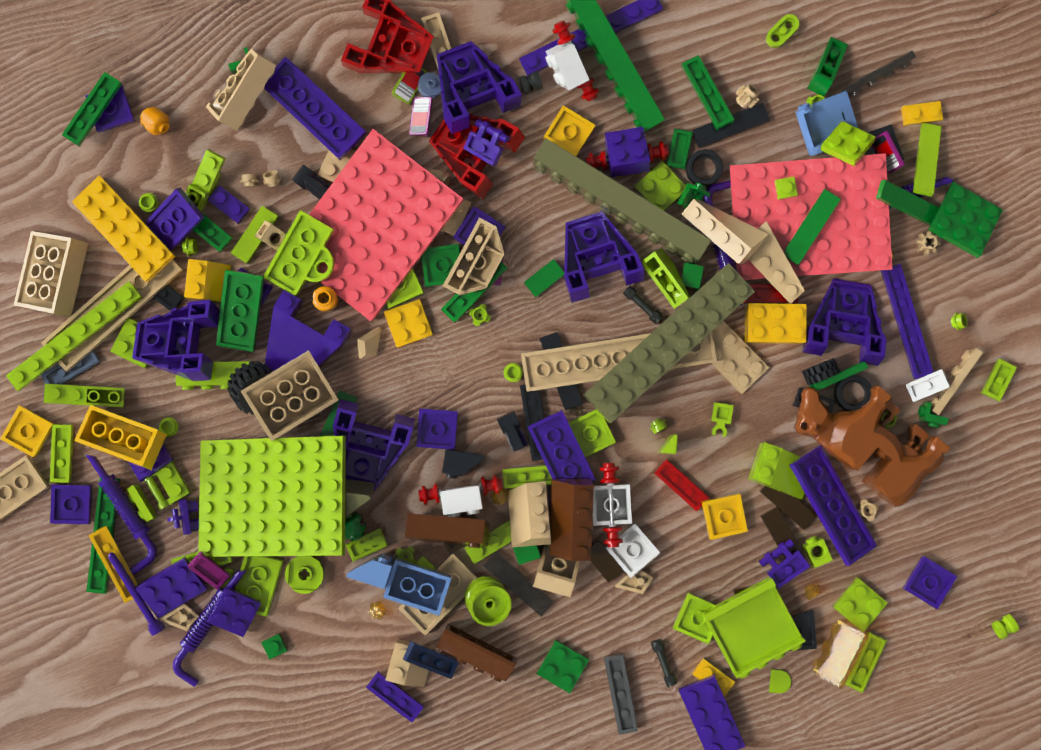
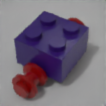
[586,127,668,177]

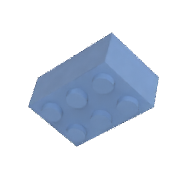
[383,558,452,616]

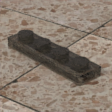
[841,51,916,97]
[483,551,554,617]

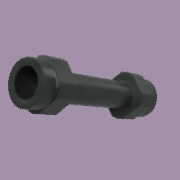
[622,285,663,325]
[651,639,678,687]

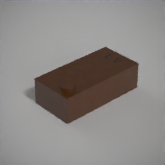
[405,513,490,548]

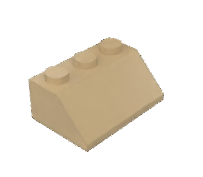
[508,482,551,547]

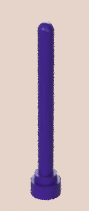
[108,552,165,636]

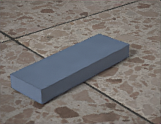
[41,350,101,385]

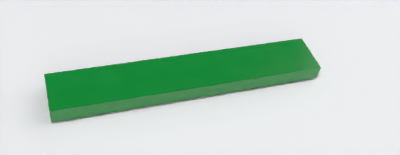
[86,478,121,594]

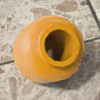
[140,107,169,135]
[312,286,338,312]

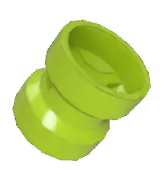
[991,614,1020,640]

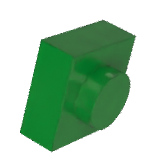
[261,633,288,660]

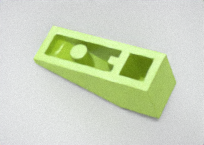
[641,248,690,309]

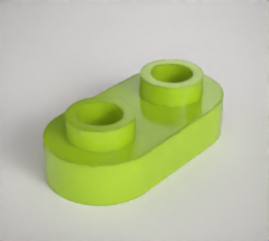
[766,14,799,48]

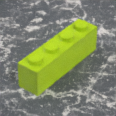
[176,361,256,390]

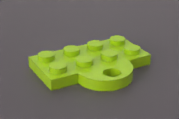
[264,210,335,296]

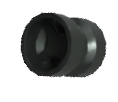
[519,71,543,95]

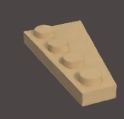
[749,221,805,304]

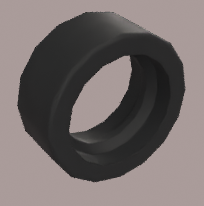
[686,149,723,187]
[834,375,872,411]

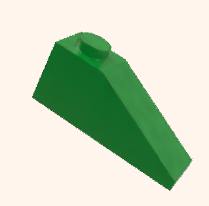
[807,37,848,97]

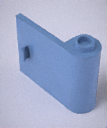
[795,91,858,156]

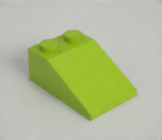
[747,442,805,500]

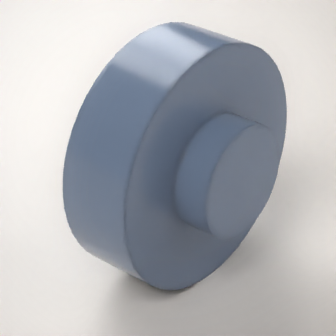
[418,73,441,99]

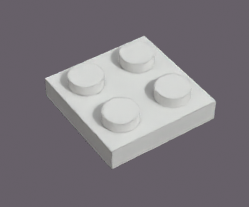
[606,524,660,578]

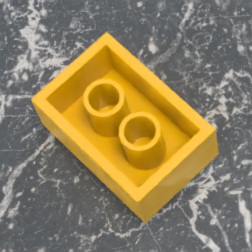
[744,303,806,344]

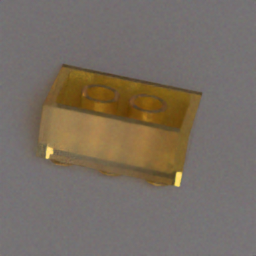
[813,620,869,689]

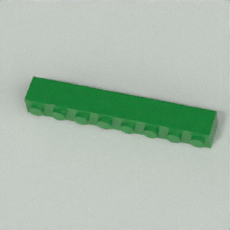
[565,0,665,133]

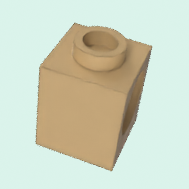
[255,220,286,251]

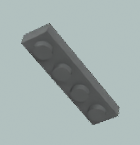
[604,653,638,735]

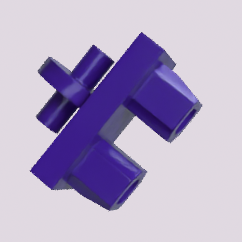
[167,499,199,535]

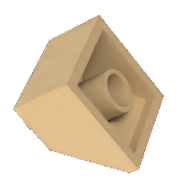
[533,545,580,597]
[385,639,435,687]

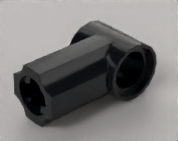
[292,164,330,199]
[497,411,528,452]

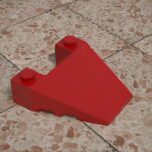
[341,0,434,73]
[429,114,526,200]

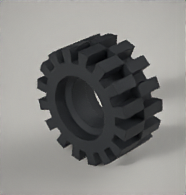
[802,358,840,385]

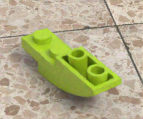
[186,149,226,213]
[44,384,125,407]

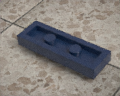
[403,641,459,679]

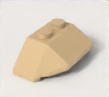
[443,218,505,295]

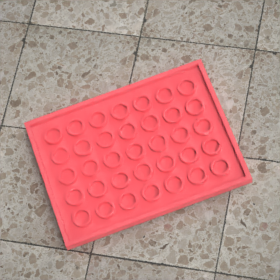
[309,129,464,321]
[729,154,892,280]

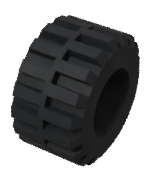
[227,361,273,415]

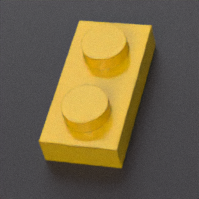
[901,101,943,126]
[692,658,735,697]

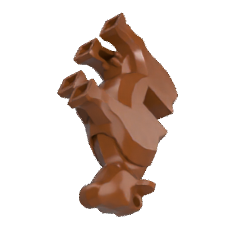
[794,386,951,507]

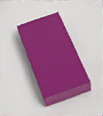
[187,551,231,590]

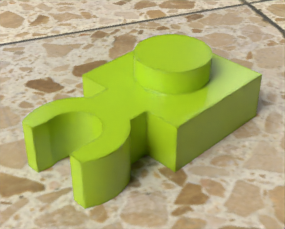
[711,402,734,437]

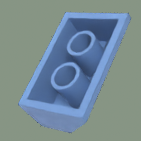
[347,553,395,589]

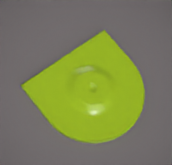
[769,669,791,694]

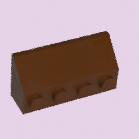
[549,479,594,561]
[436,623,516,682]

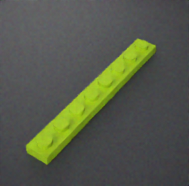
[6,281,142,391]

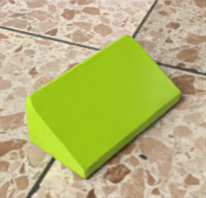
[658,434,678,454]

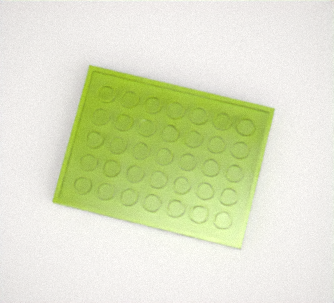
[198,436,346,557]

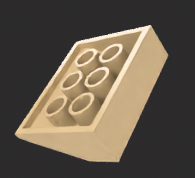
[14,231,88,317]
[241,350,338,441]

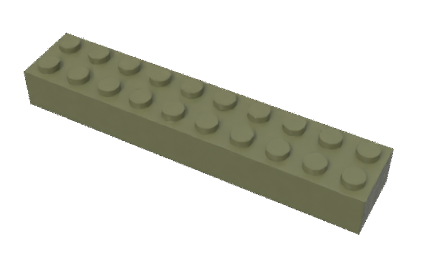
[533,138,711,264]
[584,263,755,423]

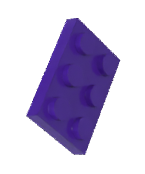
[145,187,205,252]
[136,557,208,618]

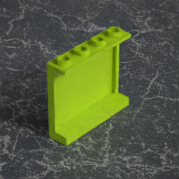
[701,577,806,679]

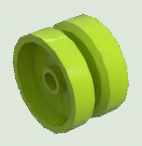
[464,576,511,626]

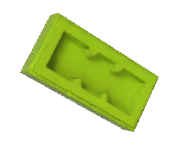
[345,528,388,562]

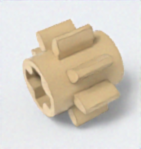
[736,84,760,108]
[914,231,941,256]

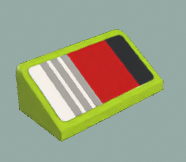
[392,68,428,105]

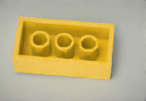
[74,405,167,470]

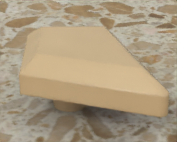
[357,327,382,359]
[615,570,653,594]
[160,603,200,631]

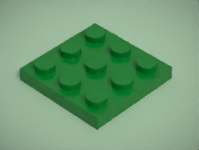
[928,182,1003,258]

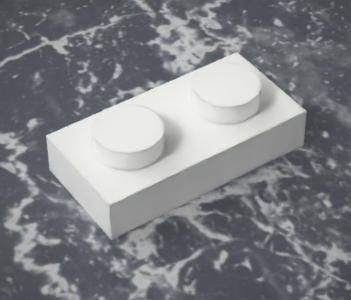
[906,369,951,402]

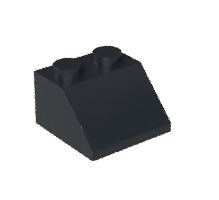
[442,449,485,479]

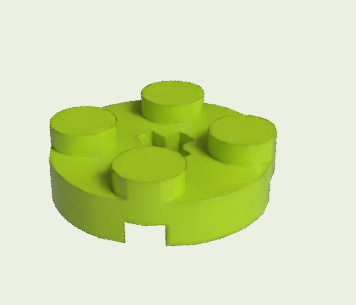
[285,556,324,594]

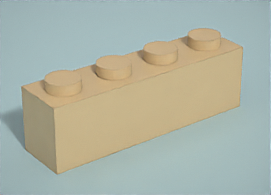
[206,49,277,131]
[682,199,769,264]

